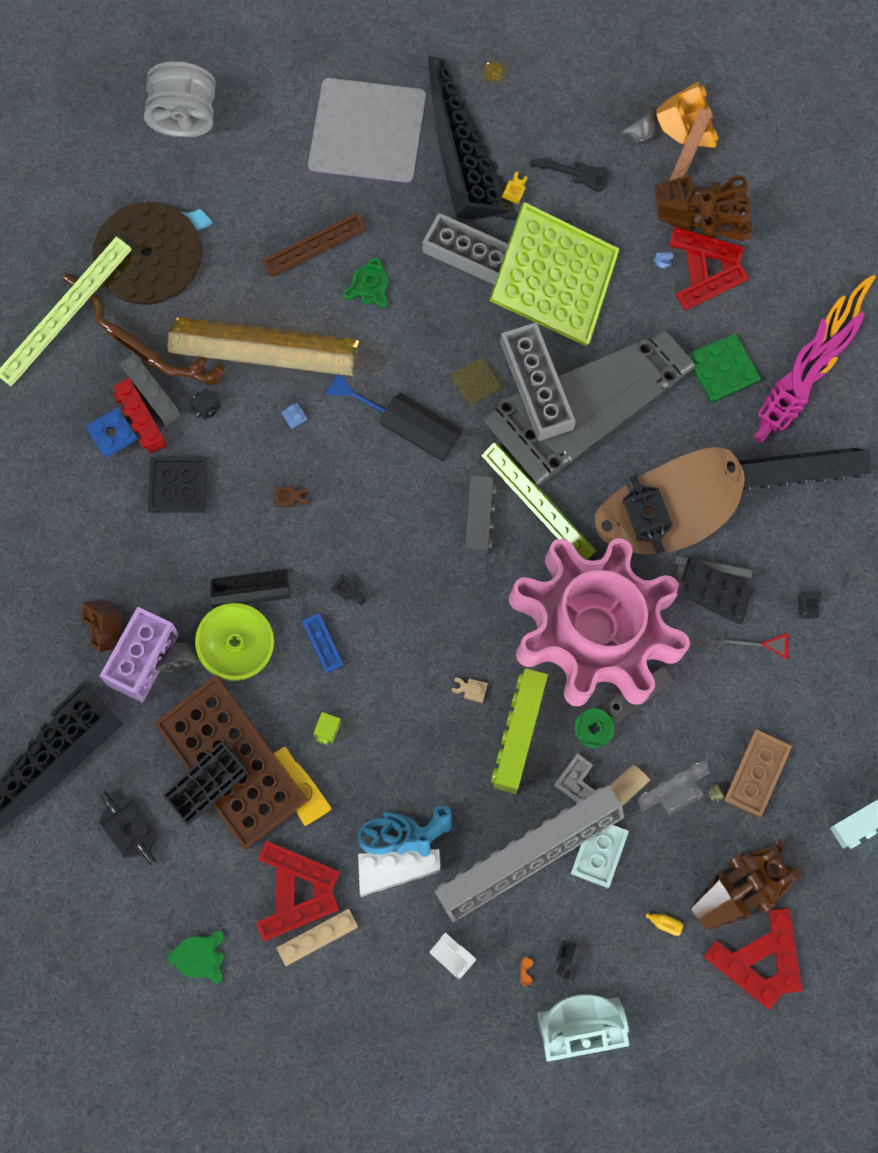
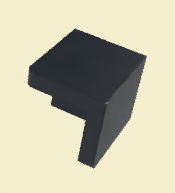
[798,592,822,619]

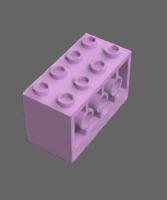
[99,607,179,703]

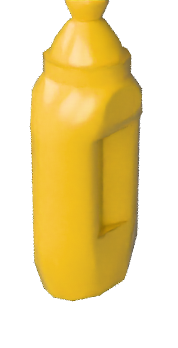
[646,913,684,936]

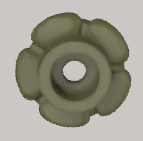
[708,784,725,803]

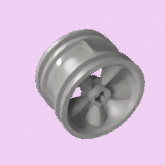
[144,62,216,137]

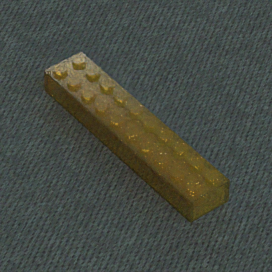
[168,317,359,376]

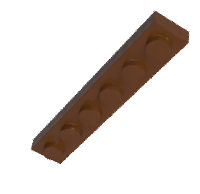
[262,212,366,277]

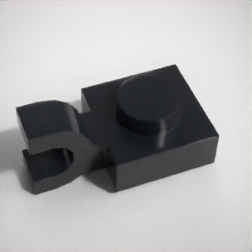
[331,574,366,606]
[556,940,582,980]

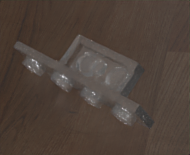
[637,760,709,816]

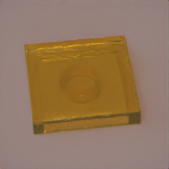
[450,358,501,407]

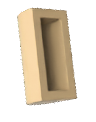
[609,765,650,806]

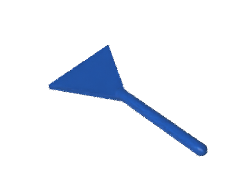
[325,372,386,412]

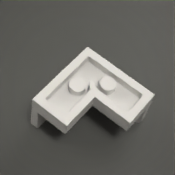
[430,933,476,980]

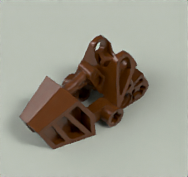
[655,174,752,241]
[691,840,804,930]

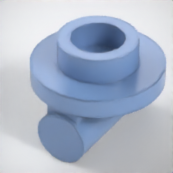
[654,252,673,268]

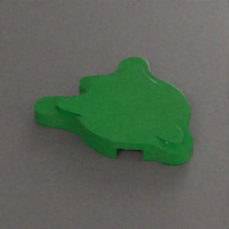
[343,258,389,308]
[168,931,224,983]

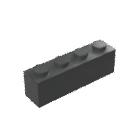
[119,353,180,427]
[465,475,496,555]

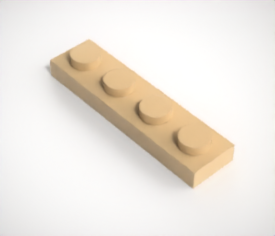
[277,909,358,966]

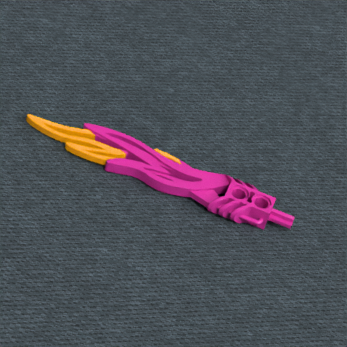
[753,275,876,443]

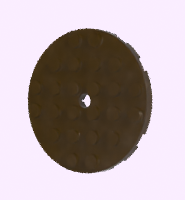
[93,202,202,305]

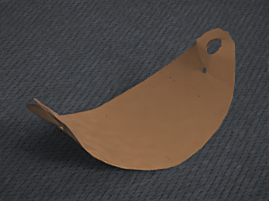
[595,447,744,554]

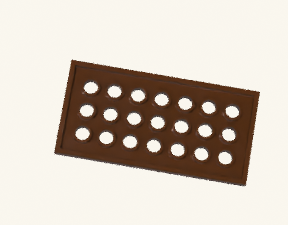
[154,675,309,850]

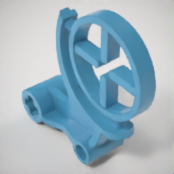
[358,806,452,857]

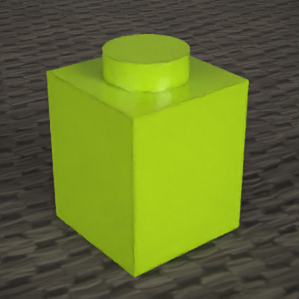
[313,712,341,745]

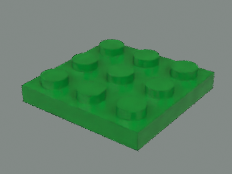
[687,333,761,404]

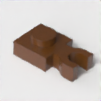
[275,487,308,507]

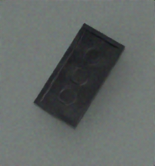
[677,557,753,624]

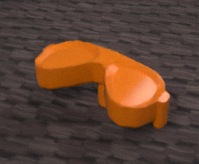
[520,957,533,987]

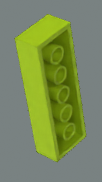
[491,668,548,794]

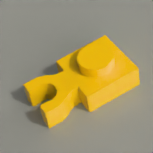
[502,172,528,204]

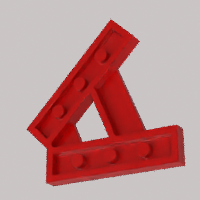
[669,227,749,311]
[256,841,340,942]
[703,908,802,1010]

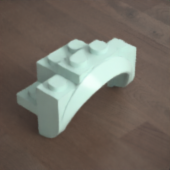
[537,994,629,1062]

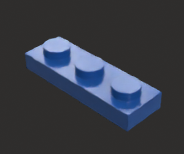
[302,613,344,674]

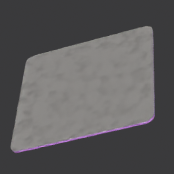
[308,78,426,183]

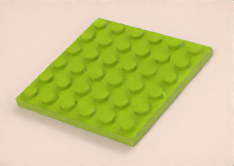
[489,202,619,346]

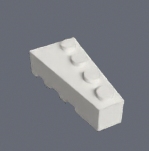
[358,849,440,897]

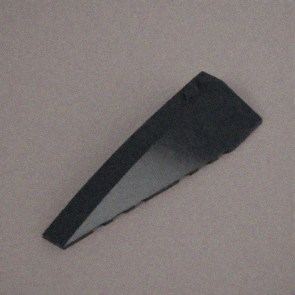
[428,56,511,219]
[0,682,123,829]

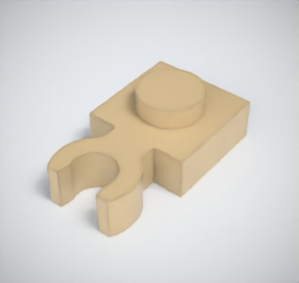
[452,678,488,703]

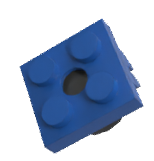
[85,407,138,458]

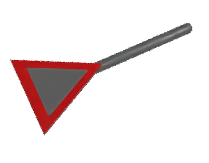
[723,632,789,661]

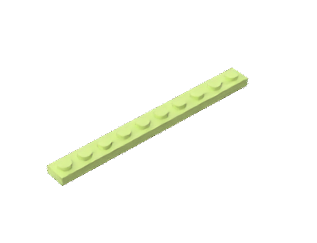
[0,237,131,386]

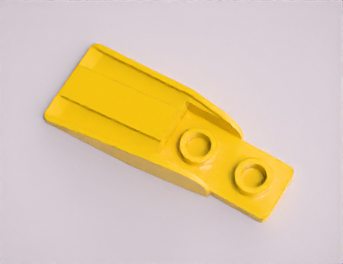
[274,747,331,826]

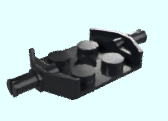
[622,475,673,554]
[98,791,158,866]

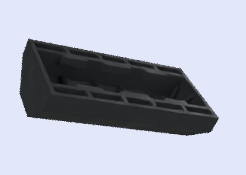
[380,392,463,462]
[210,569,290,608]
[162,741,249,826]

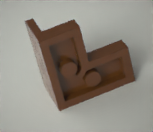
[81,600,123,652]

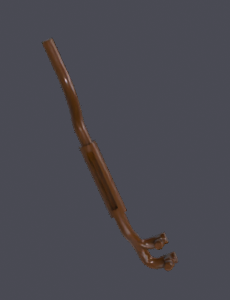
[62,272,224,385]

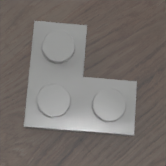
[554,753,595,803]

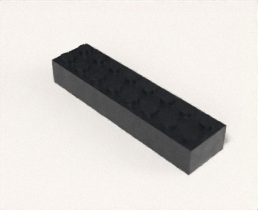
[725,447,871,491]

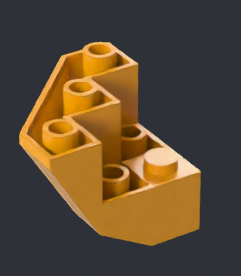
[656,81,719,148]

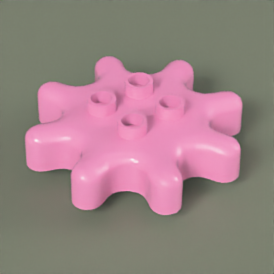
[509,538,690,706]

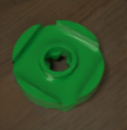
[575,708,615,748]

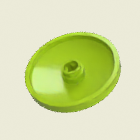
[195,603,274,681]

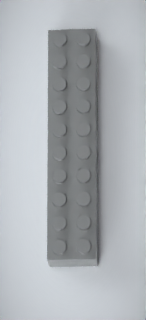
[434,785,624,923]

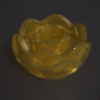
[483,61,505,82]

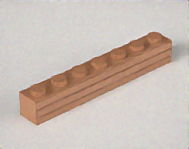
[669,108,712,181]

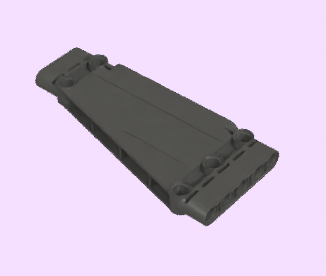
[480,329,695,487]

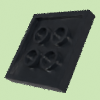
[148,457,207,513]

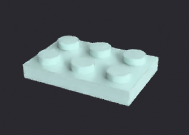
[571,825,629,889]

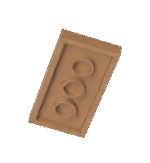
[723,729,792,818]

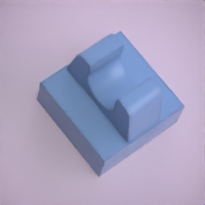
[281,403,307,429]

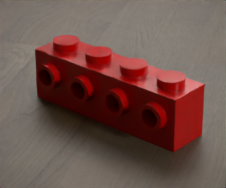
[113,378,167,455]

